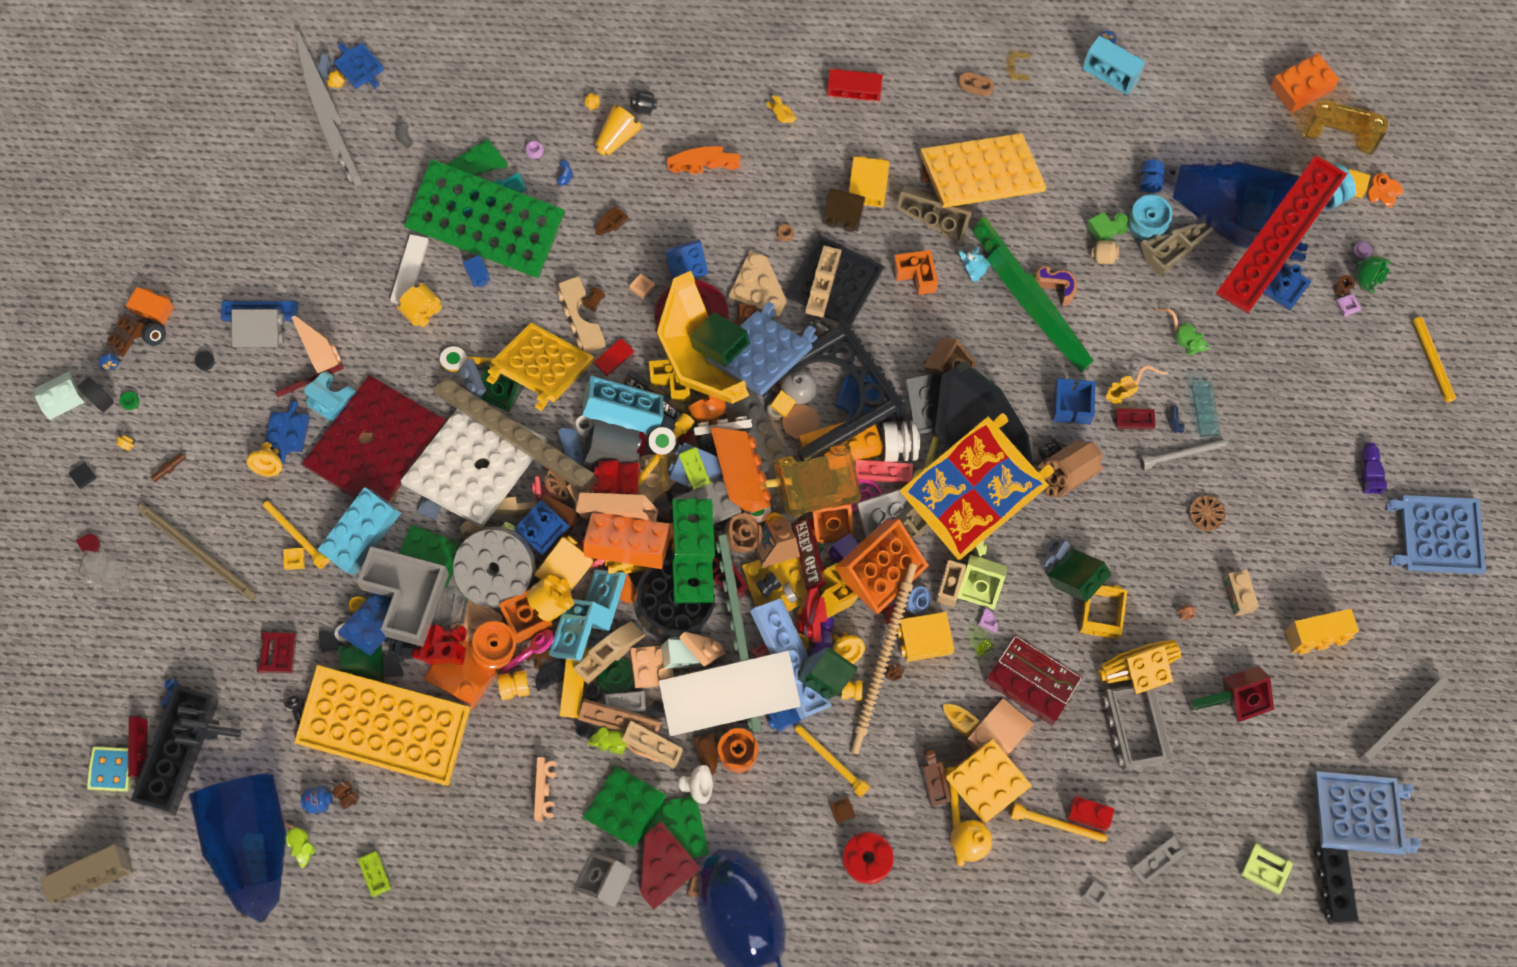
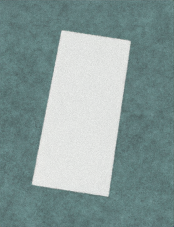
[659,651,801,736]

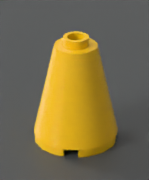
[595,104,642,156]

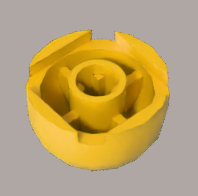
[950,820,992,862]

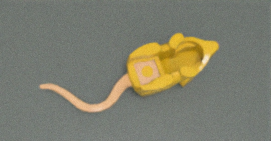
[1105,366,1168,404]

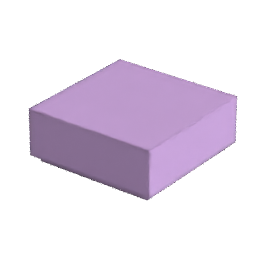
[1336,293,1361,317]

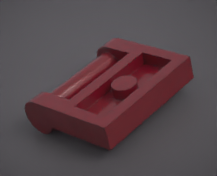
[257,632,297,674]

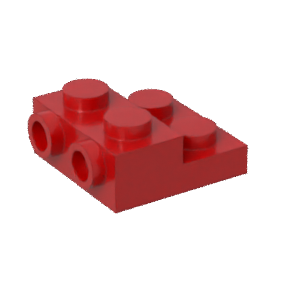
[593,460,640,495]

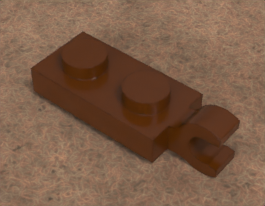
[921,749,951,806]

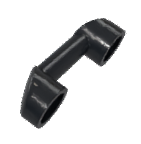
[575,682,602,738]

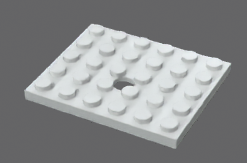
[401,409,547,528]

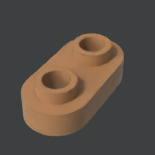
[959,72,994,97]

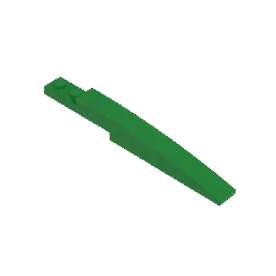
[971,217,1094,372]

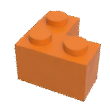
[893,250,938,295]

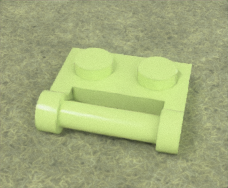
[1241,842,1294,895]

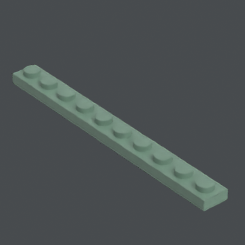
[716,534,763,733]

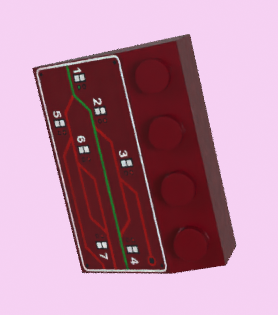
[985,635,1083,726]

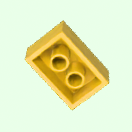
[1285,609,1359,655]

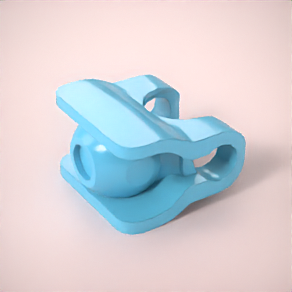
[304,371,356,422]

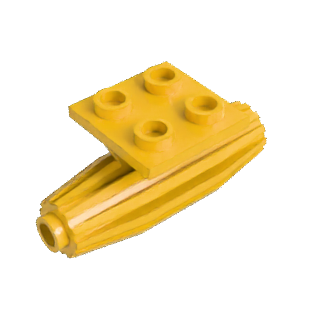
[1098,639,1181,694]

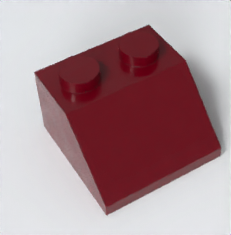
[1223,666,1274,722]

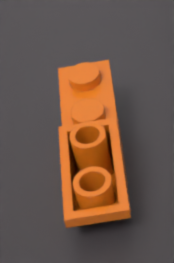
[667,146,741,174]

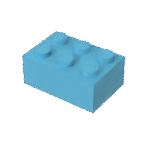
[1083,36,1145,95]

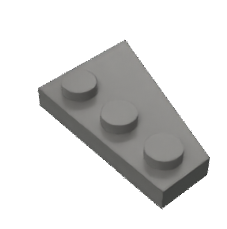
[855,488,910,538]

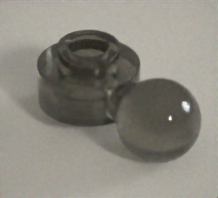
[770,494,801,524]

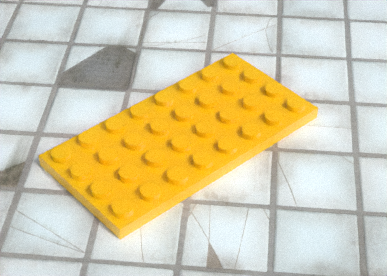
[294,665,471,786]

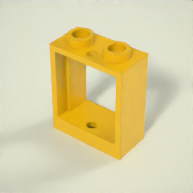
[1080,585,1127,640]

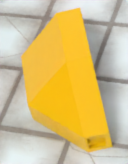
[657,271,749,404]

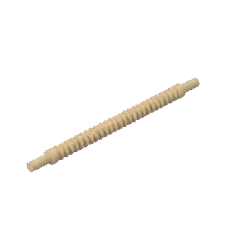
[851,563,917,755]

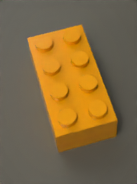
[799,421,884,471]

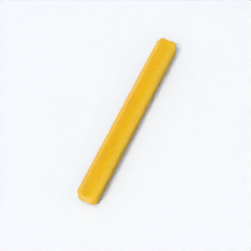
[1412,317,1456,402]

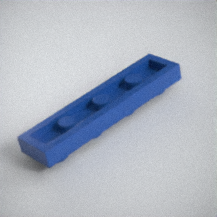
[221,301,298,321]

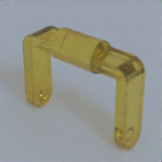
[1008,52,1030,81]

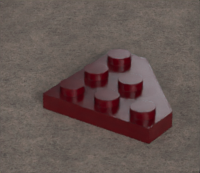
[640,821,701,910]

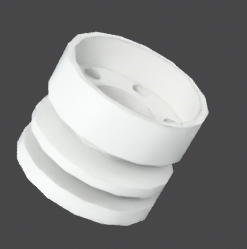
[882,421,920,462]

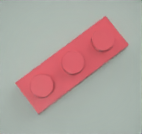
[854,460,913,484]

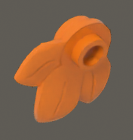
[1368,173,1403,207]

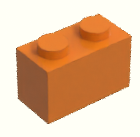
[126,287,174,326]

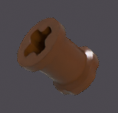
[1333,275,1355,297]
[582,287,606,312]

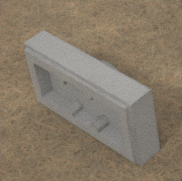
[604,691,646,712]

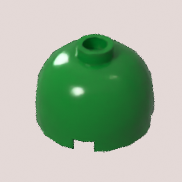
[1355,255,1391,293]

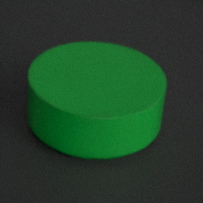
[119,391,140,411]

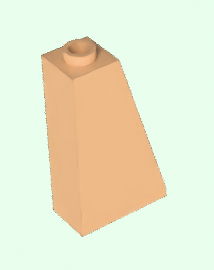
[576,493,658,522]

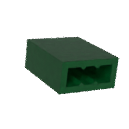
[689,312,750,367]
[1047,548,1112,602]

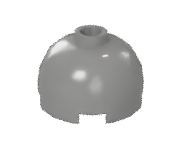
[779,369,817,406]

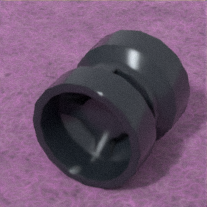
[755,571,782,598]

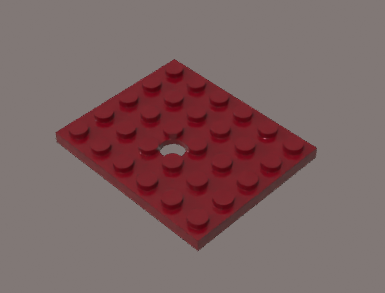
[302,375,446,502]

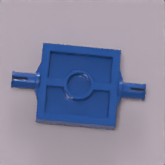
[333,42,384,90]
[835,372,880,421]
[265,401,310,464]

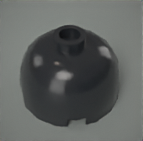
[652,491,674,524]

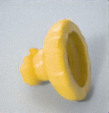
[246,442,283,477]
[831,632,865,664]

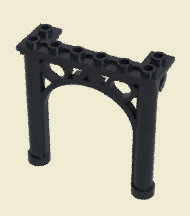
[753,319,906,465]

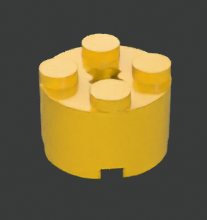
[397,283,442,327]
[527,575,574,621]

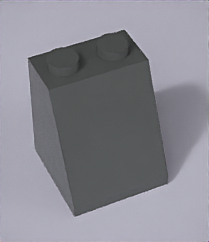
[582,419,642,470]

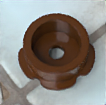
[886,663,904,681]

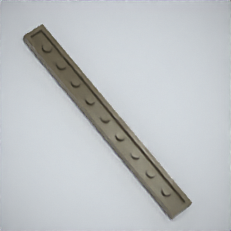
[433,376,594,491]

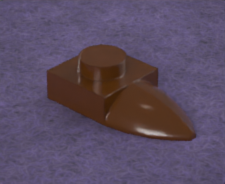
[595,205,628,235]
[694,734,718,776]

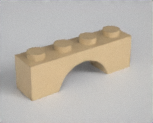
[557,276,606,353]

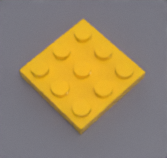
[742,557,807,612]
[945,738,1032,824]

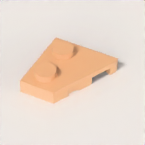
[679,632,726,666]

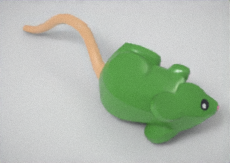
[1155,307,1210,355]

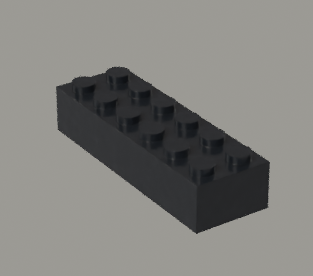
[130,685,219,816]

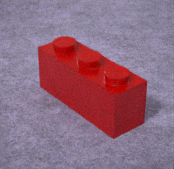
[827,69,883,101]

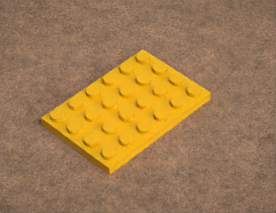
[920,133,1047,208]

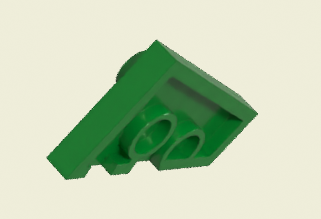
[446,138,508,175]

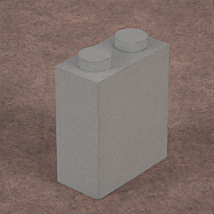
[232,309,285,348]

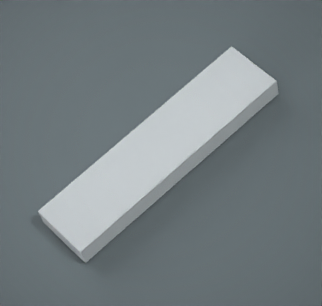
[390,235,429,304]

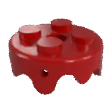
[842,832,894,885]

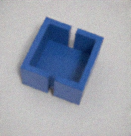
[1053,378,1096,425]

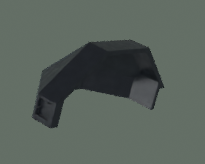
[935,362,1034,467]

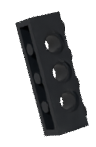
[1314,840,1359,925]

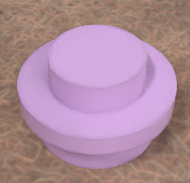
[525,141,544,159]
[1353,242,1372,260]

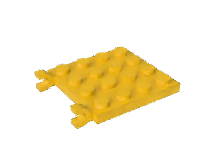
[486,323,594,411]

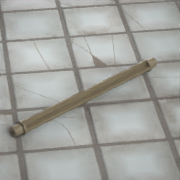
[137,503,258,601]

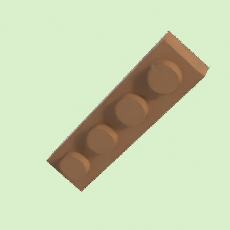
[578,699,661,734]

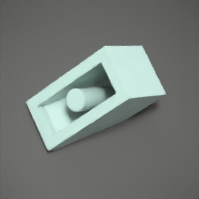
[662,637,703,668]

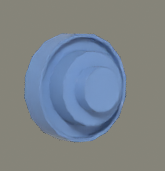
[905,585,931,615]

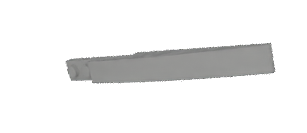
[295,31,362,186]

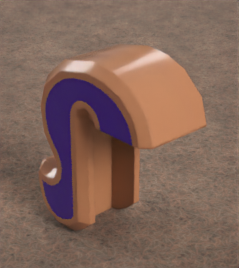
[1034,266,1077,306]

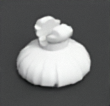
[678,765,713,804]

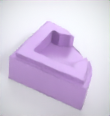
[978,608,998,633]

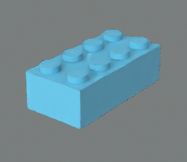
[583,376,663,434]
[318,487,401,575]

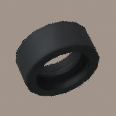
[77,377,114,413]

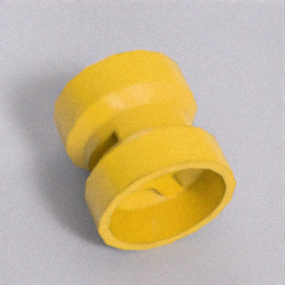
[841,680,862,700]

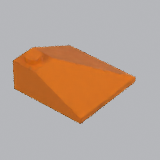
[423,639,500,710]

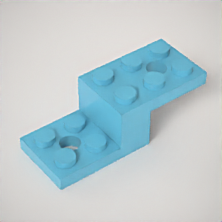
[549,570,626,661]

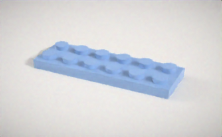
[750,599,832,720]

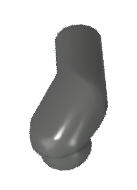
[396,123,413,148]

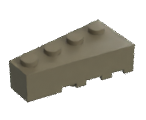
[41,844,134,904]

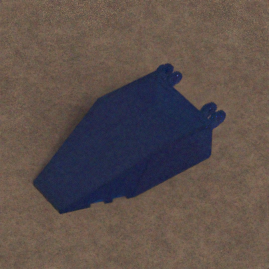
[1172,162,1308,261]

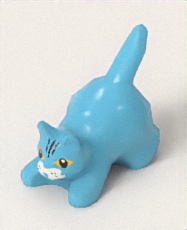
[958,248,991,282]

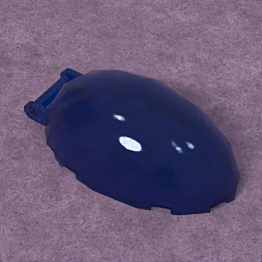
[697,849,786,967]

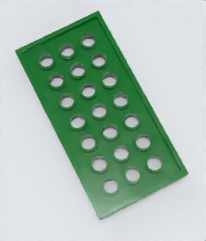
[404,159,566,279]

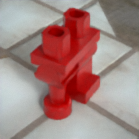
[413,625,467,665]

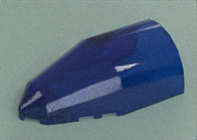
[189,772,287,923]

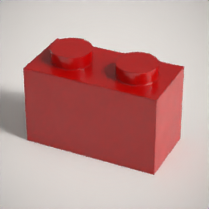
[1067,796,1115,831]

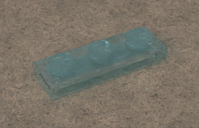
[1191,381,1220,437]

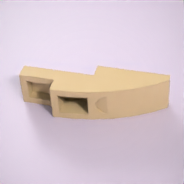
[574,622,645,684]

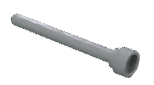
[1139,439,1227,471]

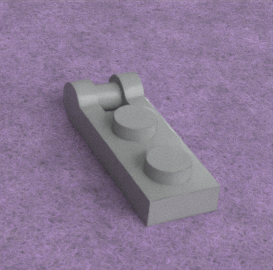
[1130,835,1187,886]

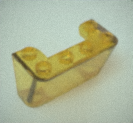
[1302,100,1388,155]
[773,443,862,517]

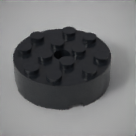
[633,560,715,640]

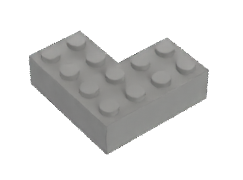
[357,546,449,647]

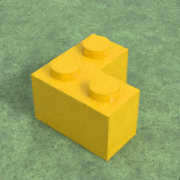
[649,359,690,402]
[819,563,858,618]

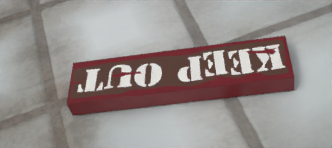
[792,518,826,590]

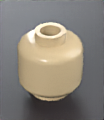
[1092,240,1119,264]

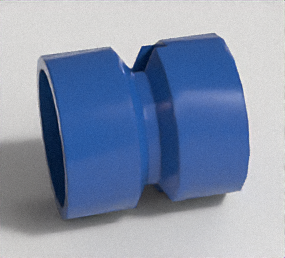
[1139,159,1165,193]

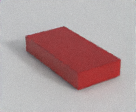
[594,338,634,376]

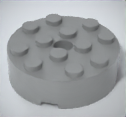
[453,527,536,608]

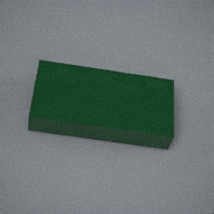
[1188,691,1232,711]

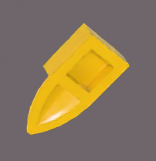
[943,704,980,738]

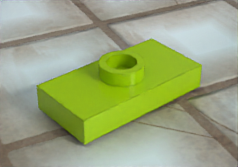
[678,447,711,490]
[357,850,392,897]

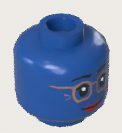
[301,786,333,814]

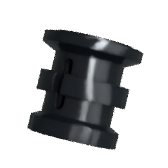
[1038,438,1063,460]

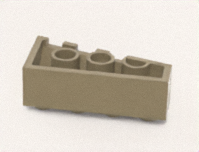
[896,186,974,246]

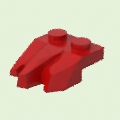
[796,587,827,643]

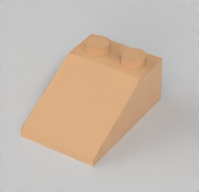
[292,316,342,373]
[966,699,1034,756]

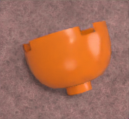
[688,395,726,425]

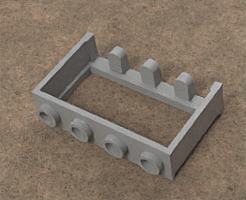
[1102,685,1173,771]

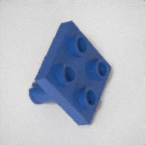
[664,239,708,282]
[1264,263,1312,311]
[514,500,570,555]

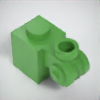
[1086,212,1129,242]

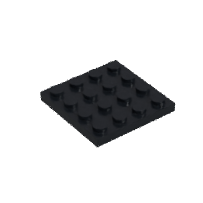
[785,235,884,326]

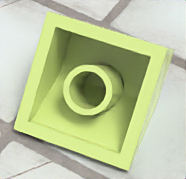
[957,555,1008,609]

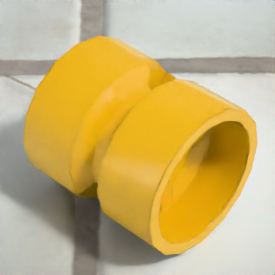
[497,670,530,701]

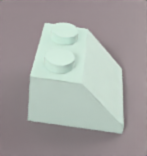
[34,371,85,420]

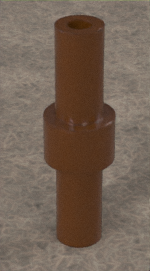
[150,453,186,482]

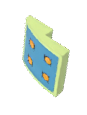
[88,746,131,791]

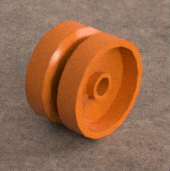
[470,621,516,671]

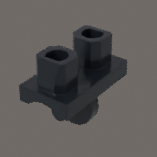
[384,638,415,662]

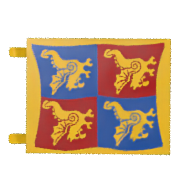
[900,413,1054,560]

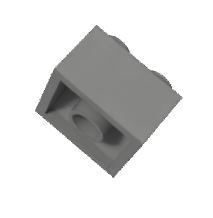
[573,852,632,908]

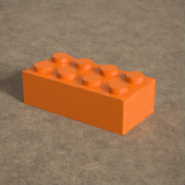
[584,512,670,569]

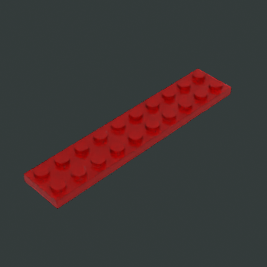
[1216,155,1348,314]

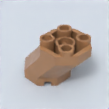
[1037,439,1103,498]

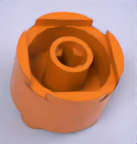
[718,728,758,773]

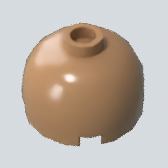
[723,513,762,553]

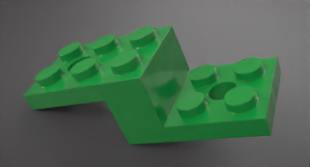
[671,499,715,603]

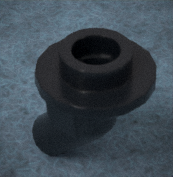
[284,695,304,724]

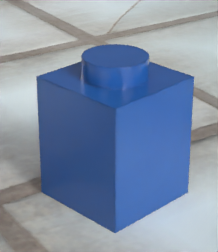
[463,255,490,287]

